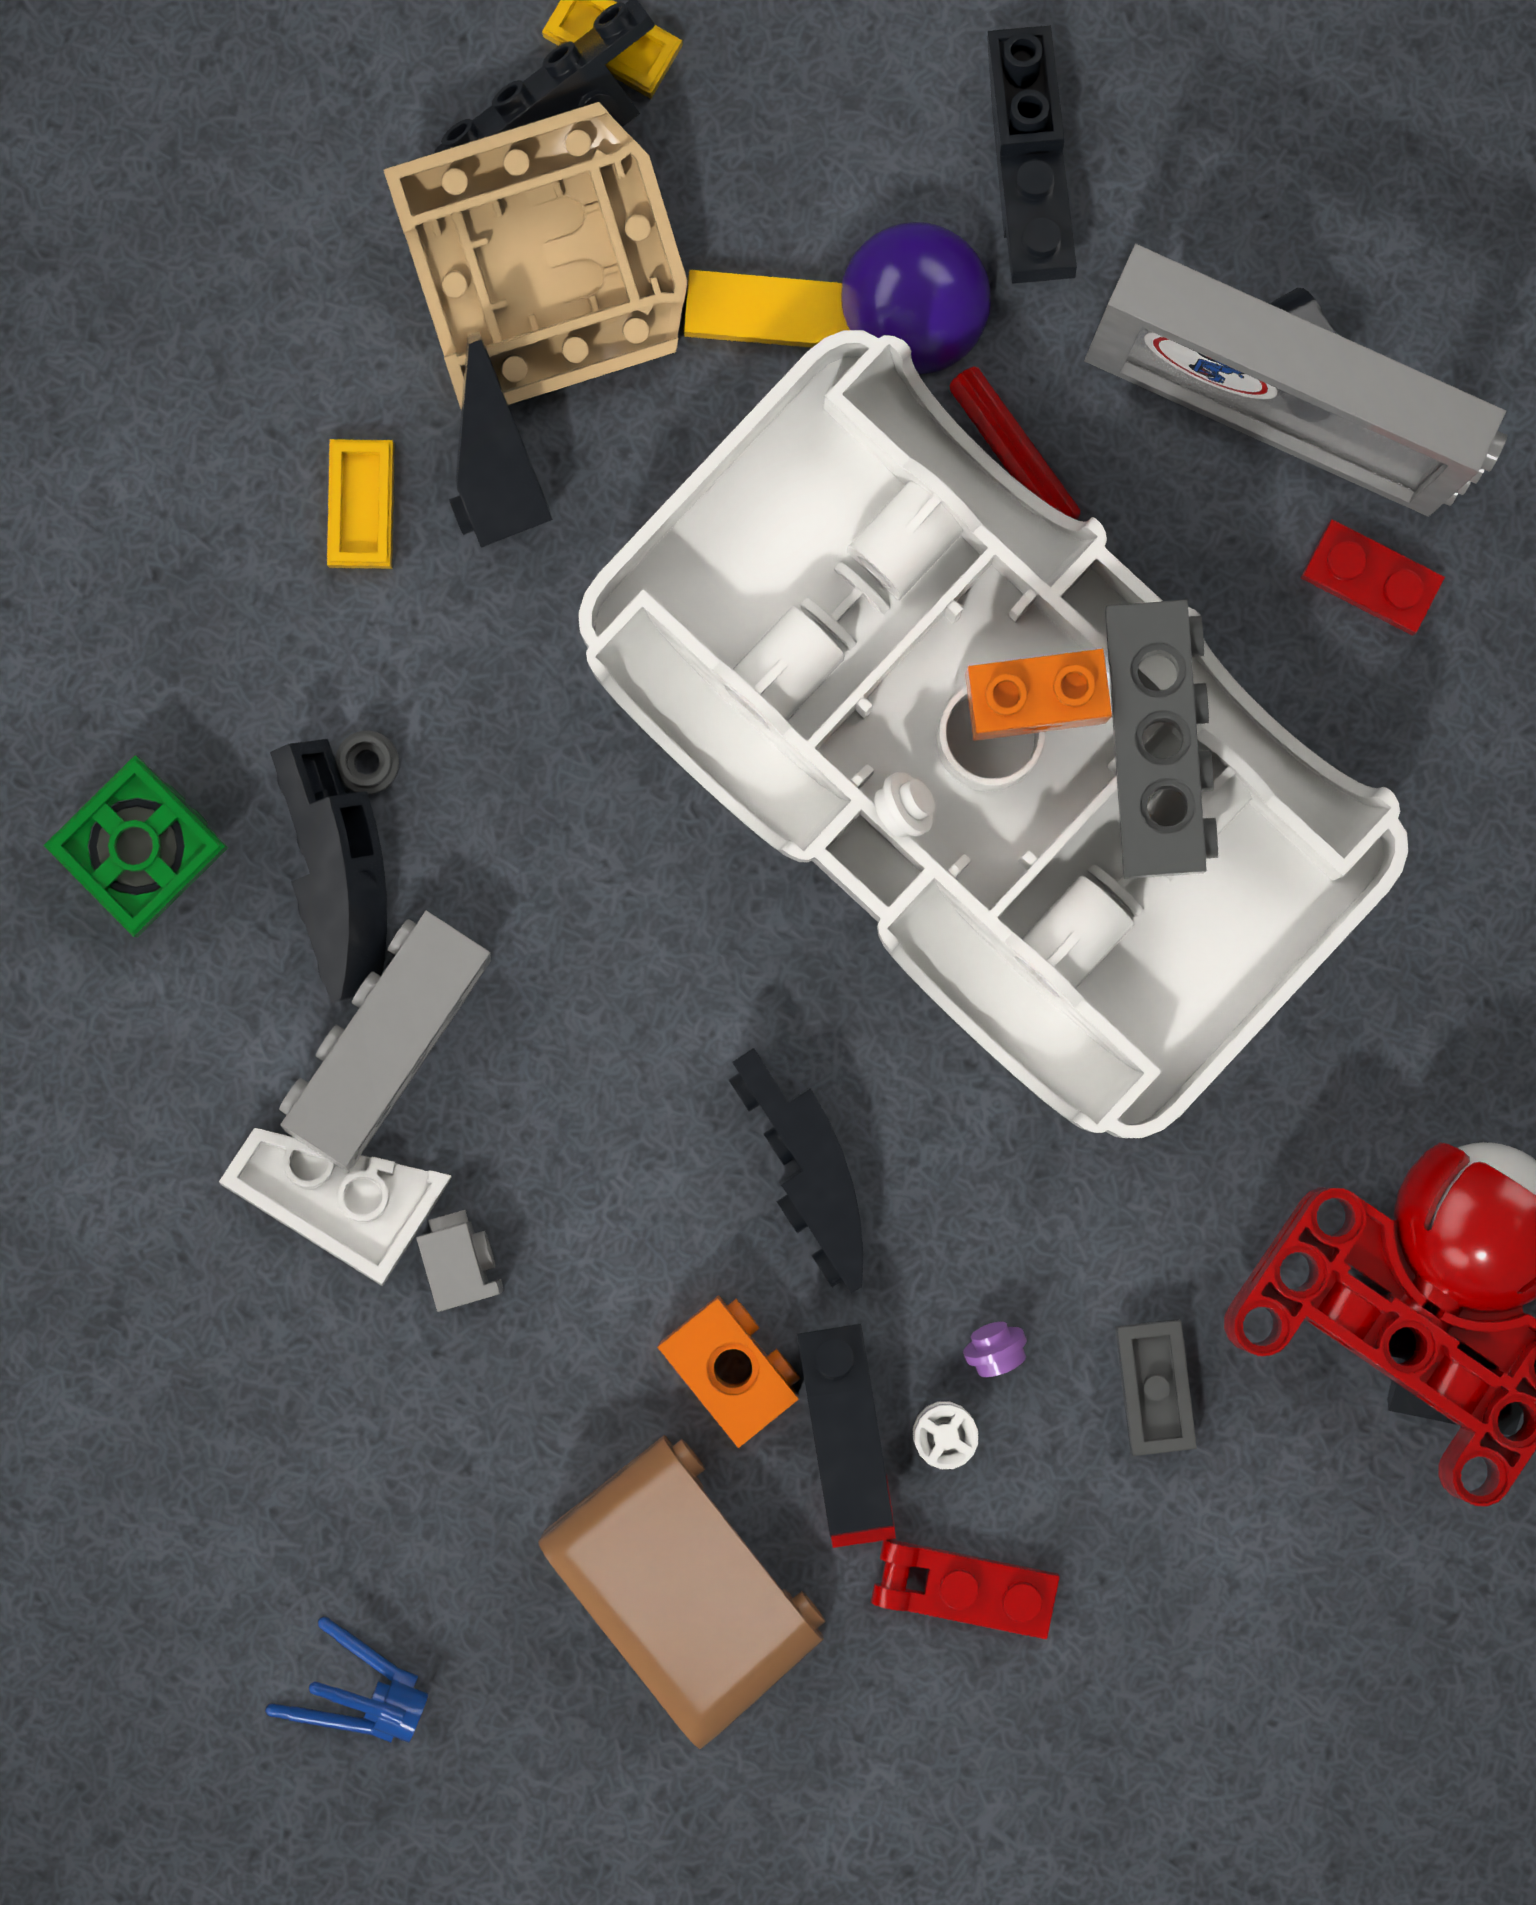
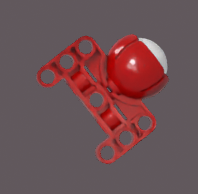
[1224,1142,1536,1506]

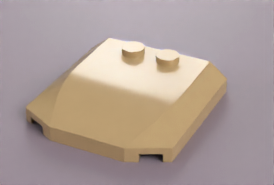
[383,102,687,408]

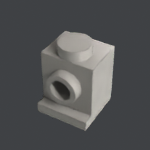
[416,1210,504,1312]

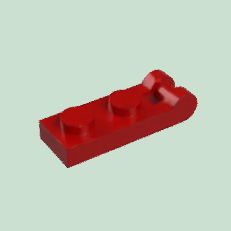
[870,1539,1060,1640]

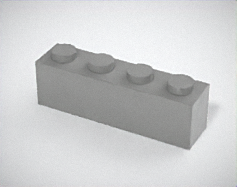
[279,910,491,1173]

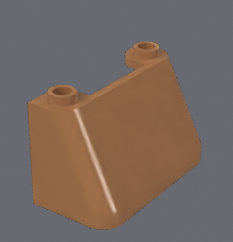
[538,1435,826,1749]

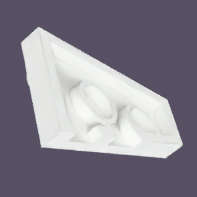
[219,1128,452,1286]

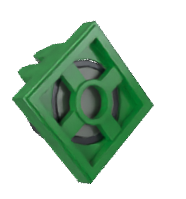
[43,755,229,938]

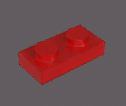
[1300,519,1445,636]

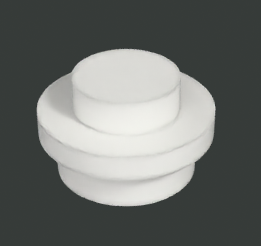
[874,772,935,837]

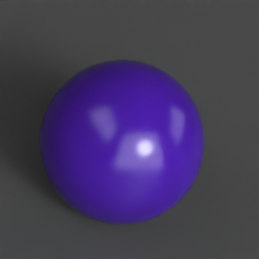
[841,222,991,375]

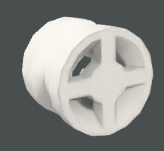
[913,1401,978,1469]

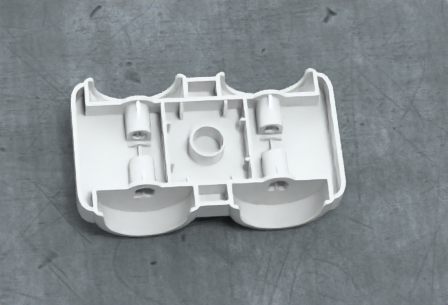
[579,330,1408,1138]

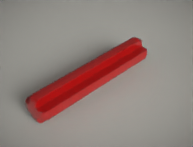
[950,366,1081,520]

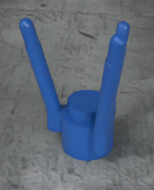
[265,1617,428,1743]

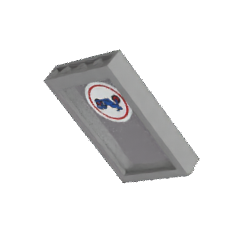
[1084,243,1507,517]

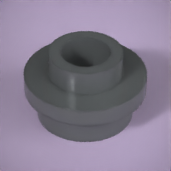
[335,731,399,795]

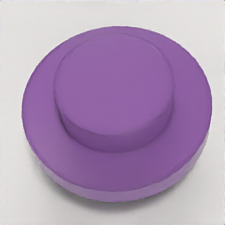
[963,1322,1027,1377]

